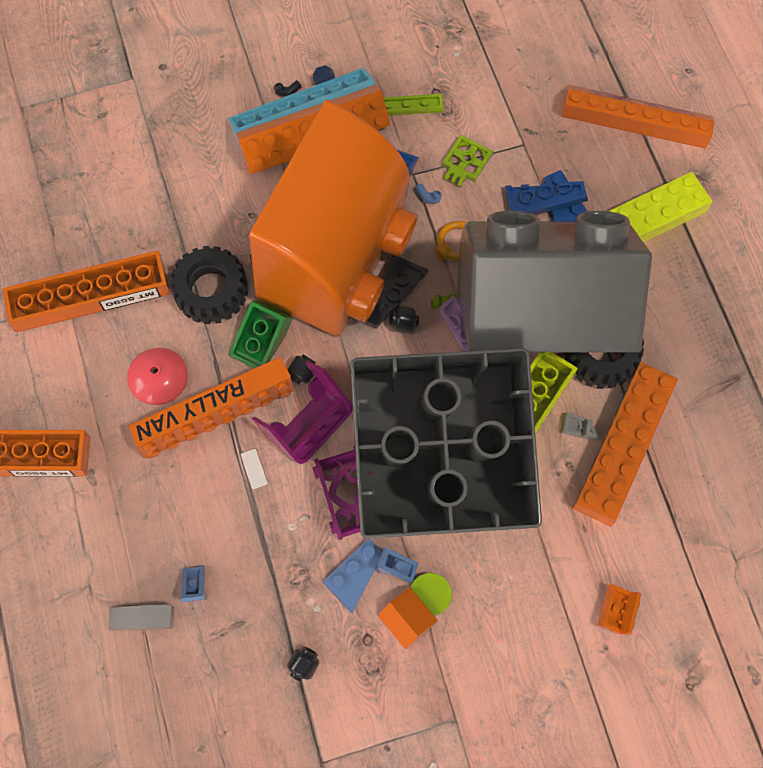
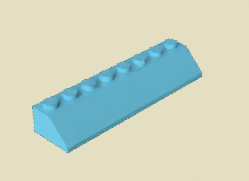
[228,68,376,147]

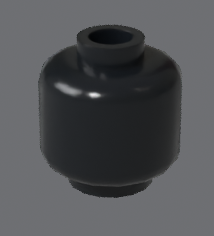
[389,306,419,333]
[287,354,316,385]
[287,646,320,681]

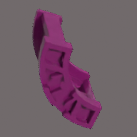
[312,446,372,540]

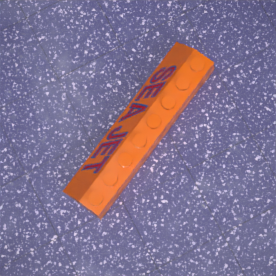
[561,85,715,149]

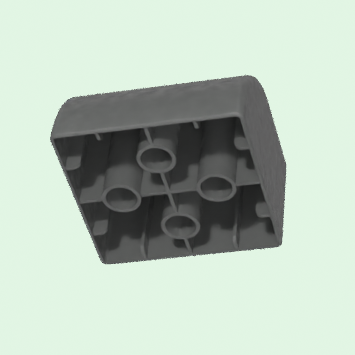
[457,211,652,352]
[350,348,542,539]

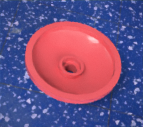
[127,348,188,405]

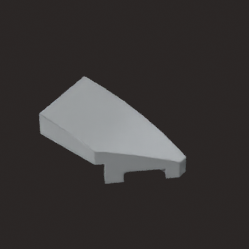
[561,412,602,441]

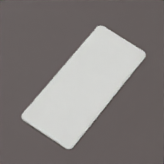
[241,449,268,489]

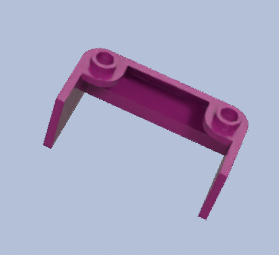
[252,361,353,464]

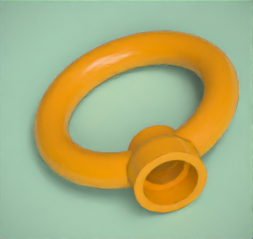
[434,221,467,261]

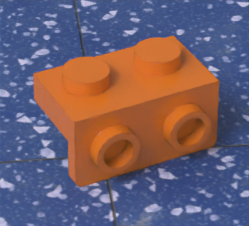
[597,584,641,635]

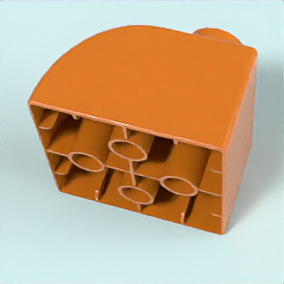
[249,100,418,337]

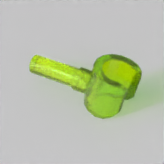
[431,293,457,310]

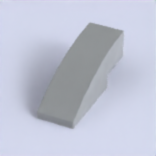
[109,605,174,631]

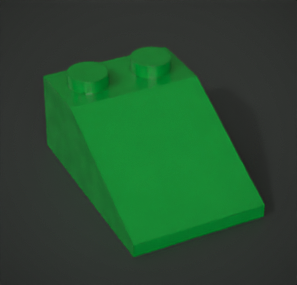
[228,301,293,368]

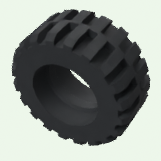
[170,246,248,324]
[563,339,644,389]

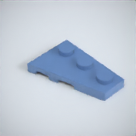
[323,539,383,614]

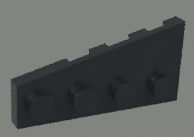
[365,256,428,329]

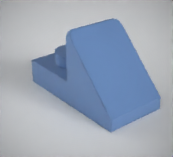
[378,547,419,583]
[181,566,207,602]

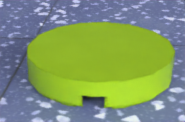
[411,573,452,616]

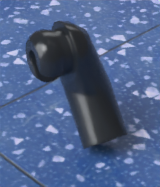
[274,80,302,96]

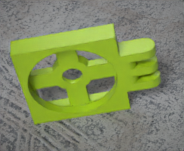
[442,135,493,187]

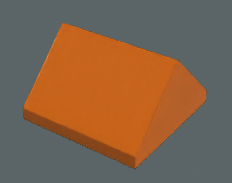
[378,587,438,649]

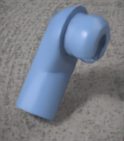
[415,184,442,204]

